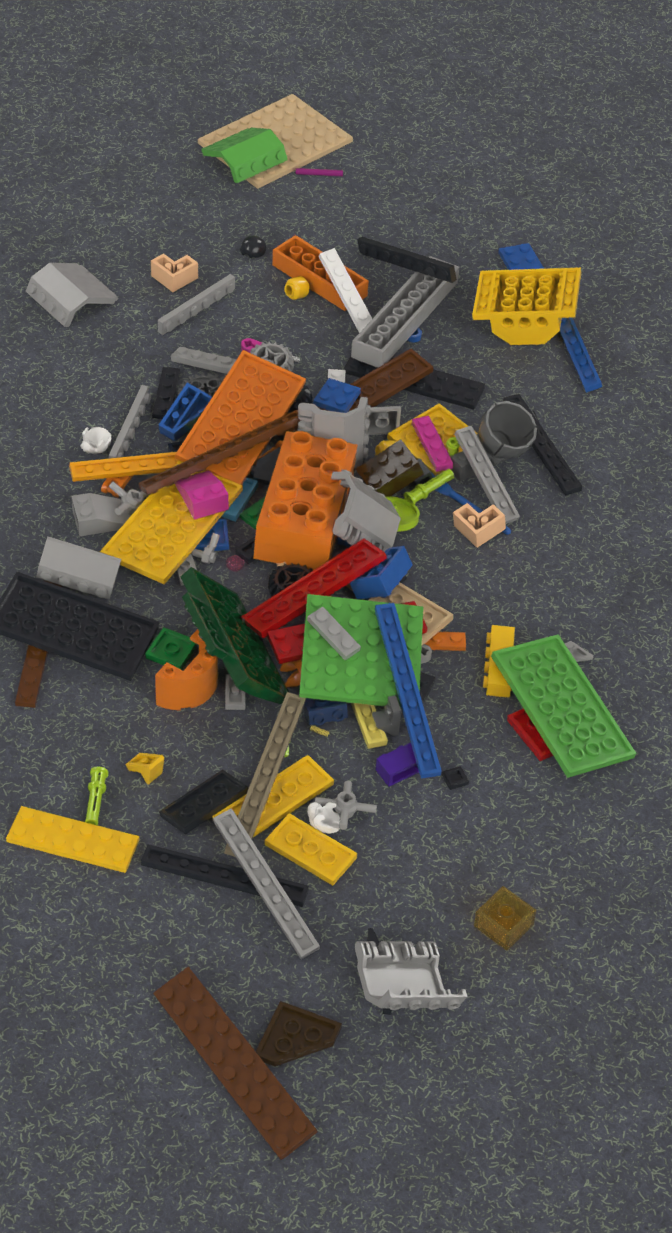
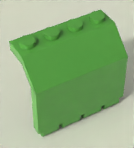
[201,127,288,183]

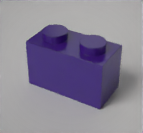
[376,742,419,787]

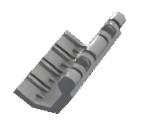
[298,397,371,468]
[331,470,401,551]
[355,941,468,1010]

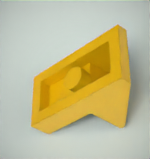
[125,753,164,785]

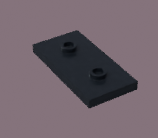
[159,770,249,835]

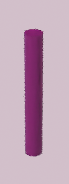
[296,168,343,177]

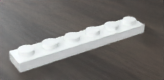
[318,248,372,333]

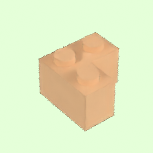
[151,254,198,292]
[453,503,506,548]

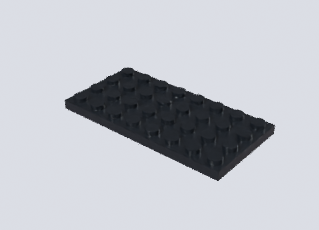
[0,572,160,681]

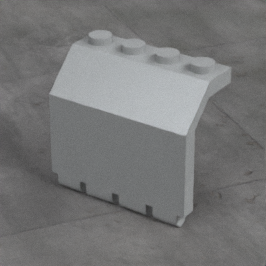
[26,263,118,327]

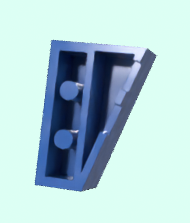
[159,383,212,441]
[350,546,413,599]

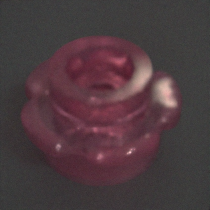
[226,555,245,572]

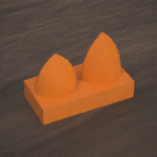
[280,660,302,687]

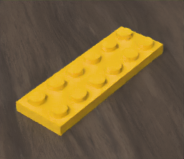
[213,755,334,837]
[6,806,139,873]

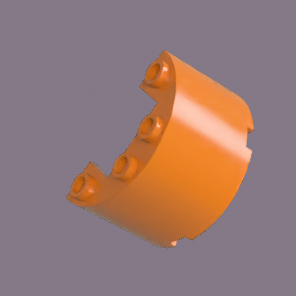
[155,629,218,710]

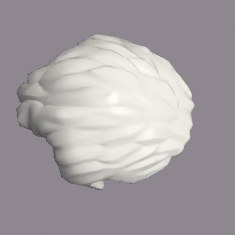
[80,427,112,454]
[307,802,340,834]

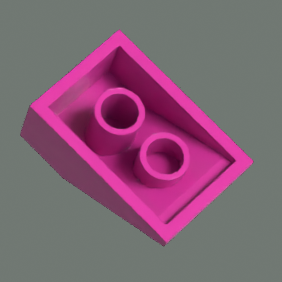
[175,470,229,520]

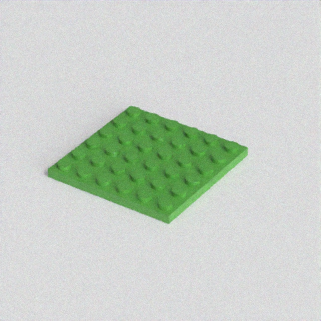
[299,594,423,708]

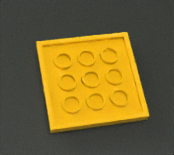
[387,404,478,476]

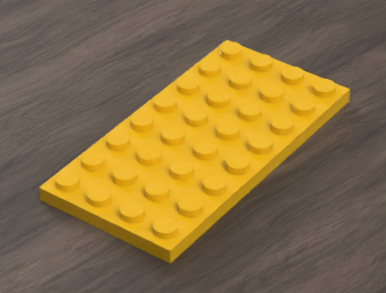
[100,460,243,585]

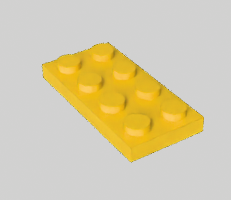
[265,813,357,886]

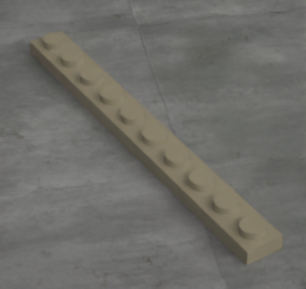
[224,692,306,857]

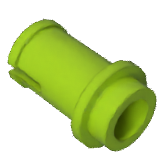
[446,437,460,458]

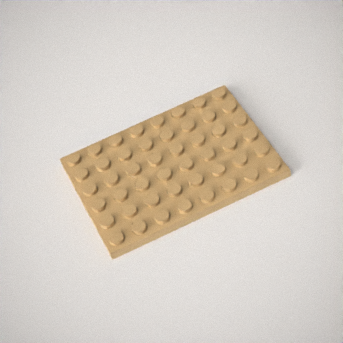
[198,94,353,189]

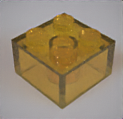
[474,886,536,951]

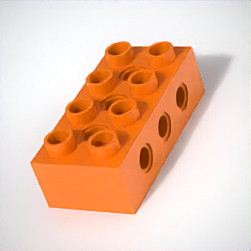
[253,431,358,570]

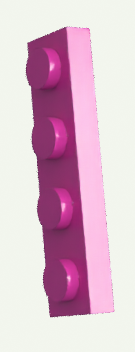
[412,416,453,472]

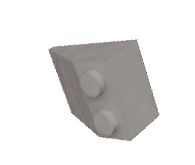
[71,493,131,537]

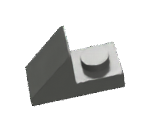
[372,695,401,736]

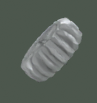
[250,341,294,372]

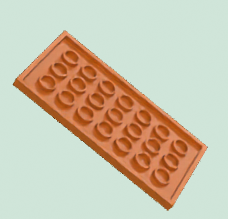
[175,350,306,485]

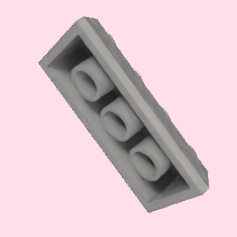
[36,537,121,599]

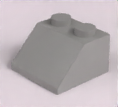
[366,406,401,435]

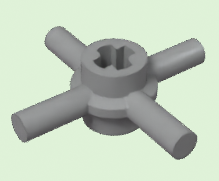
[109,481,149,515]
[315,781,377,830]

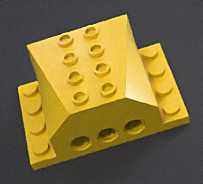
[472,267,581,345]

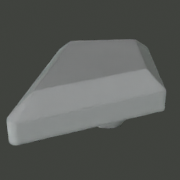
[565,641,593,662]

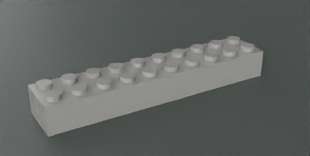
[351,256,460,367]

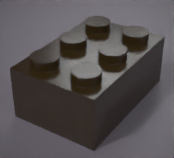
[356,439,424,497]

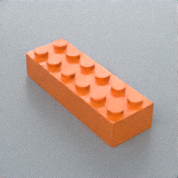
[272,235,369,311]

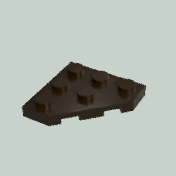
[256,1001,342,1067]

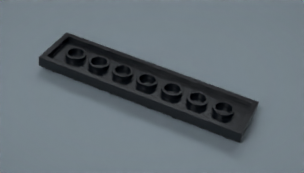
[343,356,485,410]

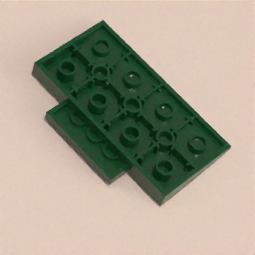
[180,567,289,704]

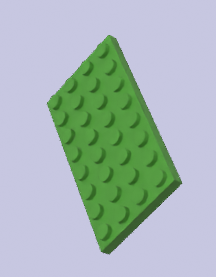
[491,634,637,778]

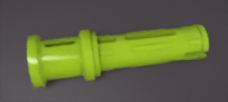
[403,468,454,505]
[85,766,109,825]

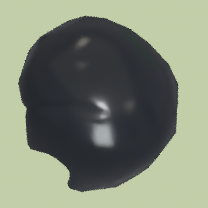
[240,235,267,258]

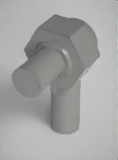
[192,533,220,564]

